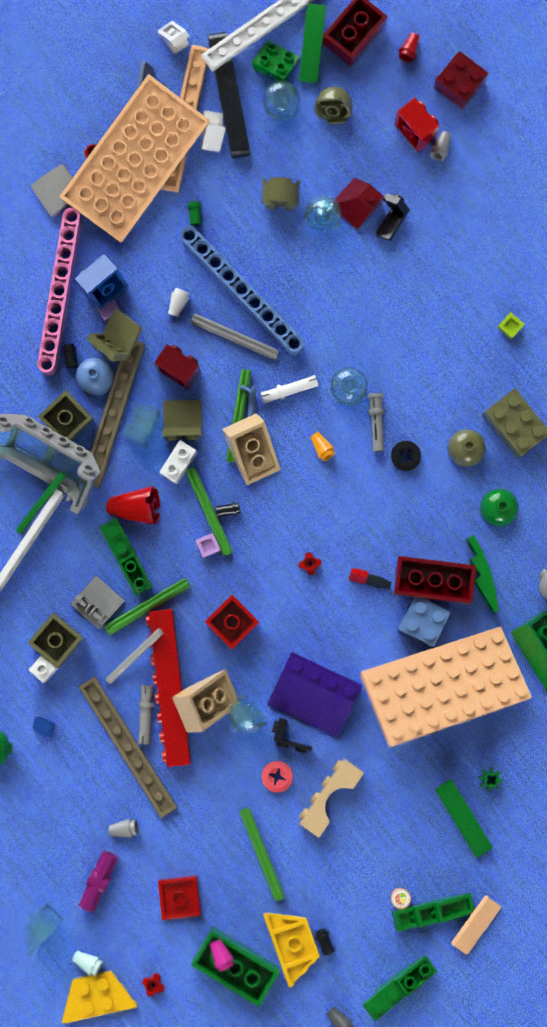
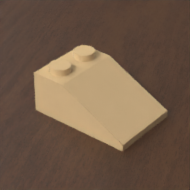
[222,414,281,485]
[173,669,240,733]

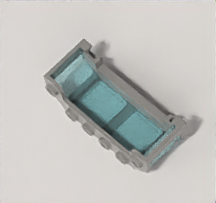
[0,414,100,514]

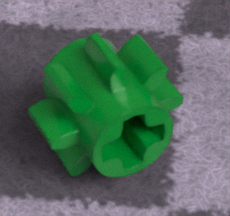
[477,767,503,792]

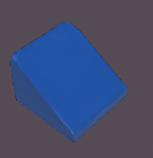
[33,716,55,737]

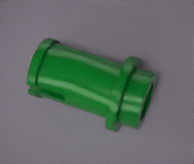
[187,201,202,226]

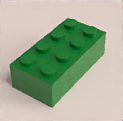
[191,926,280,1007]

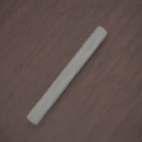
[191,314,279,360]

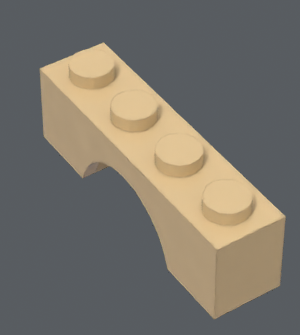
[299,758,364,838]

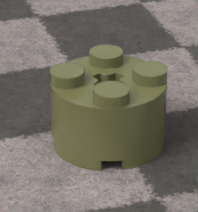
[261,177,300,211]

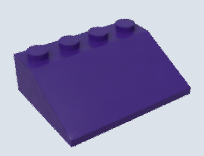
[267,652,362,737]

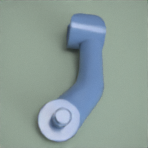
[240,385,256,417]

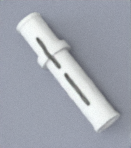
[261,375,318,404]

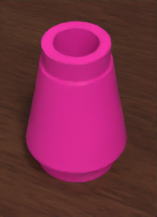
[210,939,234,972]

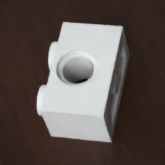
[159,440,197,485]

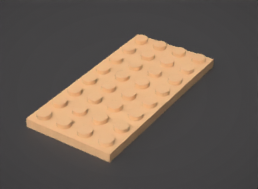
[59,74,210,243]
[360,626,532,748]

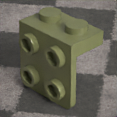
[87,309,142,362]
[162,400,202,441]

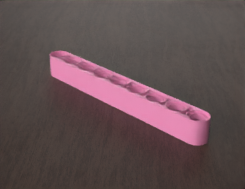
[38,208,82,376]

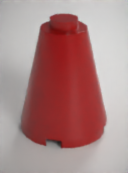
[105,486,161,524]

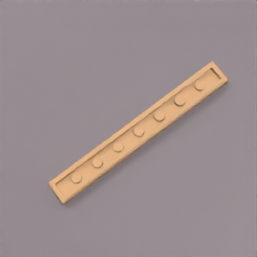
[161,45,210,193]

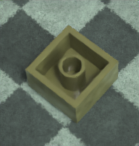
[38,390,95,441]
[28,613,85,668]

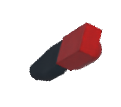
[348,568,392,589]

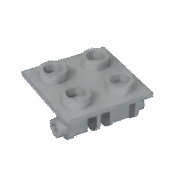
[71,576,125,630]

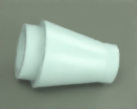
[72,951,103,976]

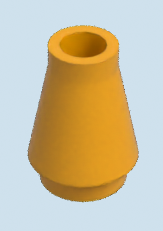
[310,432,335,461]

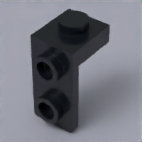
[376,193,410,241]
[272,717,312,753]

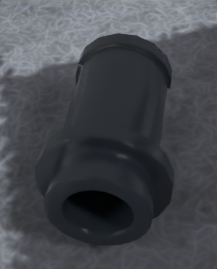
[62,344,78,369]
[216,501,240,518]
[315,928,335,956]

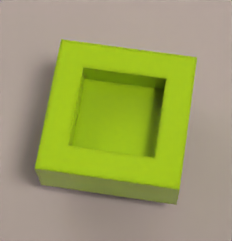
[497,312,525,340]

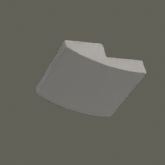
[30,164,73,217]

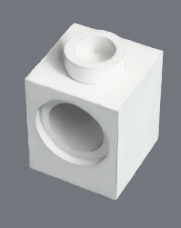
[29,655,58,683]

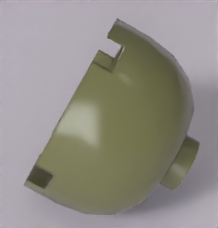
[314,87,352,124]
[447,429,486,468]

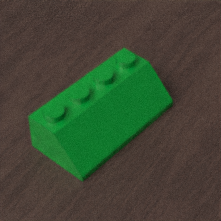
[511,610,547,692]

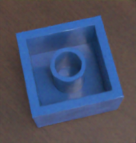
[75,254,128,310]

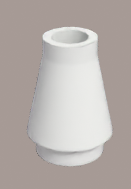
[168,288,190,317]

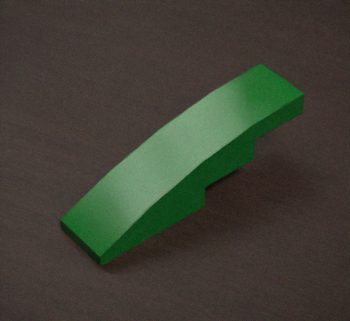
[299,3,326,83]
[465,535,498,613]
[435,779,493,858]
[392,893,475,932]

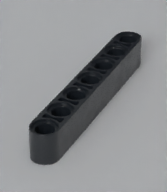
[208,31,251,159]

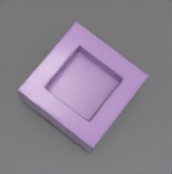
[195,533,221,558]

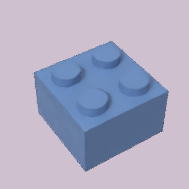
[397,597,451,647]

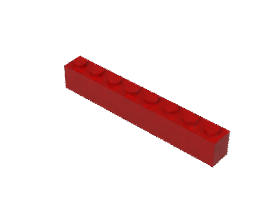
[146,609,191,767]

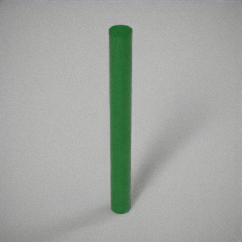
[16,471,67,534]

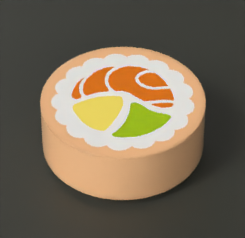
[391,888,411,909]

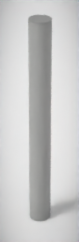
[106,628,164,684]

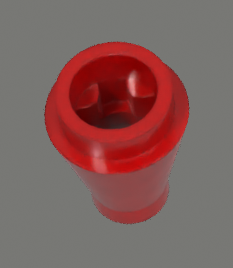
[399,33,420,63]

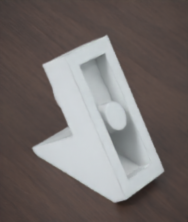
[157,21,189,54]
[201,111,225,152]

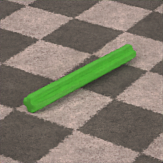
[226,369,251,462]
[186,468,233,556]
[104,578,190,635]
[240,808,284,901]

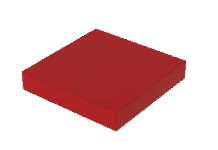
[158,875,201,920]

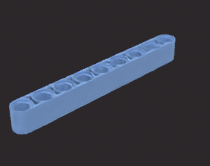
[181,226,303,355]

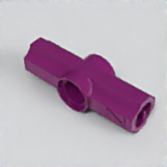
[78,851,119,912]

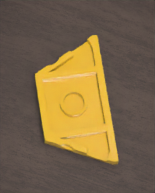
[263,913,320,988]
[62,970,137,1024]

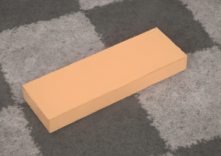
[451,895,501,955]

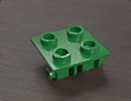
[251,40,300,84]

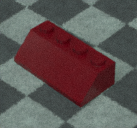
[394,556,476,604]

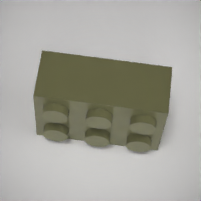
[482,388,547,459]

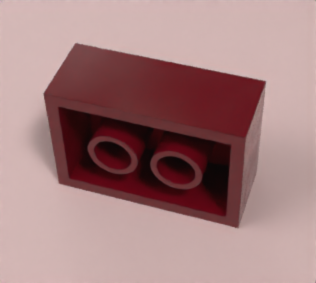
[322,0,388,67]

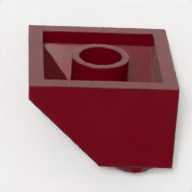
[330,178,384,230]

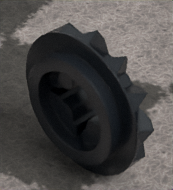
[391,441,421,471]

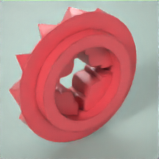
[262,761,293,792]

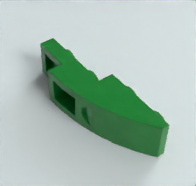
[99,517,153,595]
[362,955,438,1022]

